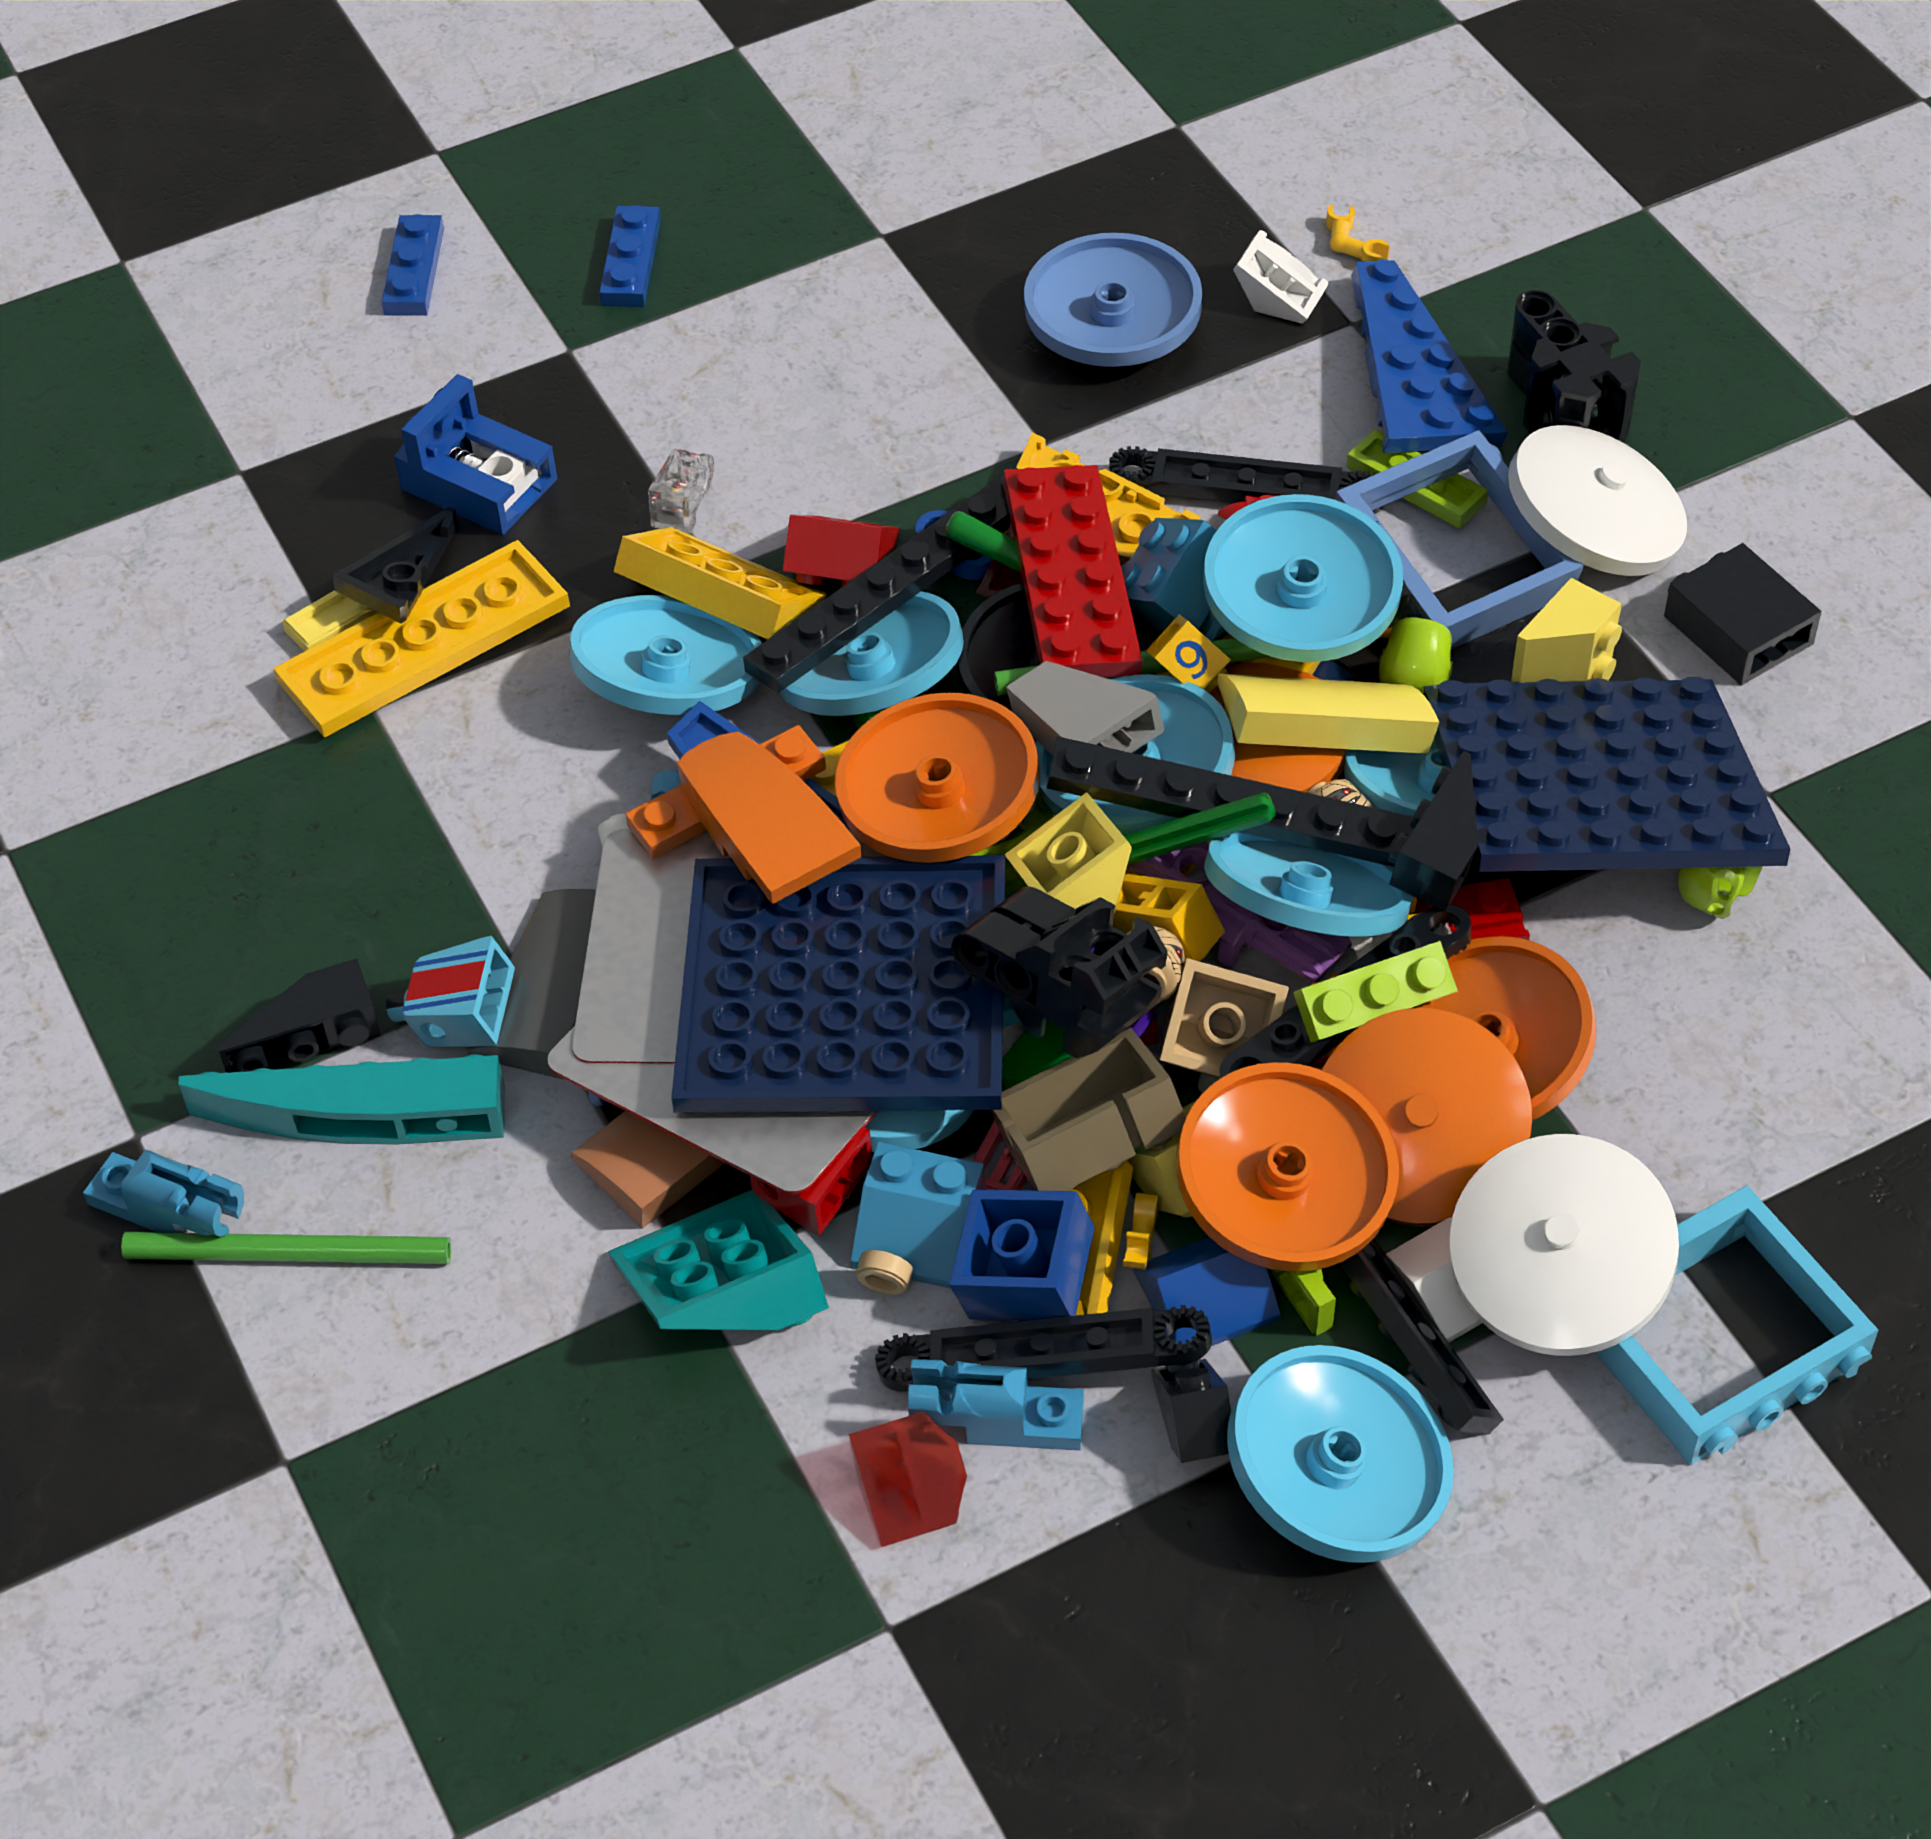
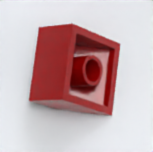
[783,514,900,588]

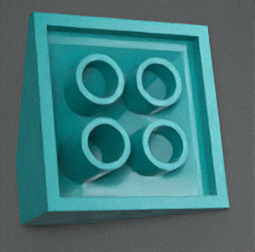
[608,1190,829,1330]

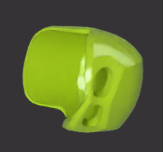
[1379,617,1453,694]
[1678,866,1763,919]

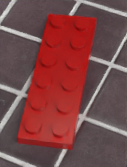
[1003,465,1143,677]

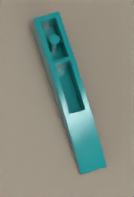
[178,1054,505,1145]

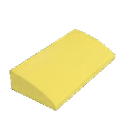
[1217,673,1439,754]

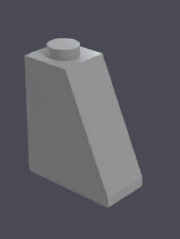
[1006,661,1165,755]

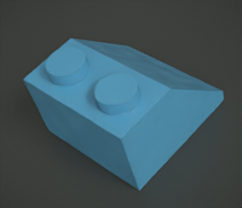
[851,1142,985,1288]

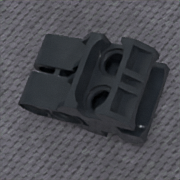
[1507,290,1641,444]
[951,886,1168,1059]

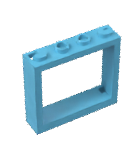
[1595,1185,1878,1465]

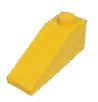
[1113,873,1225,962]

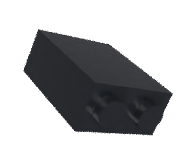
[1664,543,1822,686]

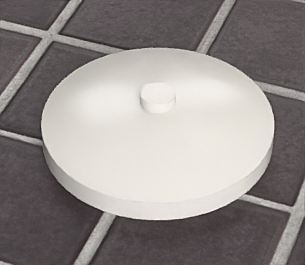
[1508,425,1687,576]
[1449,1134,1679,1356]

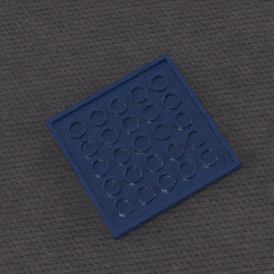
[1423,677,1791,872]
[671,855,1006,1113]

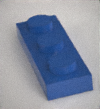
[599,205,661,307]
[381,214,444,316]

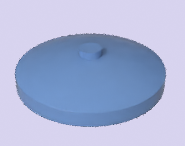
[1024,233,1202,367]

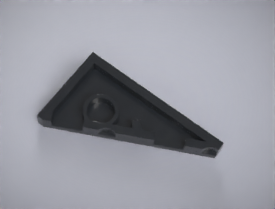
[333,507,458,624]

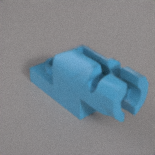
[83,1150,244,1237]
[908,1359,1084,1451]

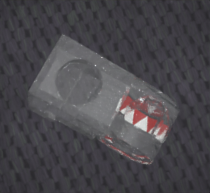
[648,448,714,534]

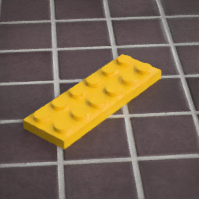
[273,540,570,738]

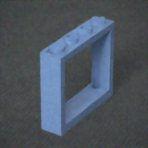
[1335,430,1584,649]

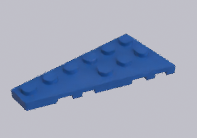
[1351,259,1508,453]

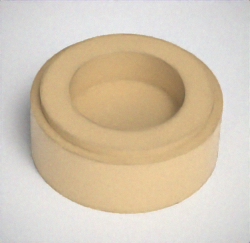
[855,1250,913,1295]

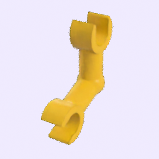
[1325,204,1390,262]
[1123,1193,1158,1270]

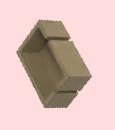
[991,1028,1186,1191]

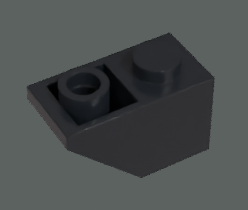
[1151,1359,1231,1463]

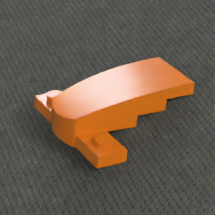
[625,725,861,904]

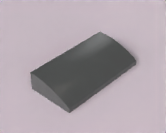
[466,889,596,1080]

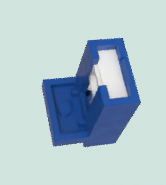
[394,374,558,535]

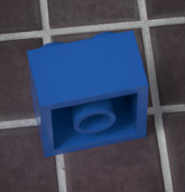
[949,1190,1095,1321]

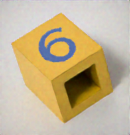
[1146,614,1231,692]

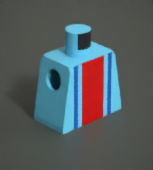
[386,936,515,1047]

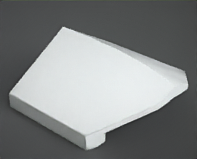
[1233,230,1329,324]
[1386,1217,1483,1342]

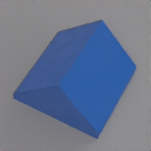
[1133,1237,1281,1346]

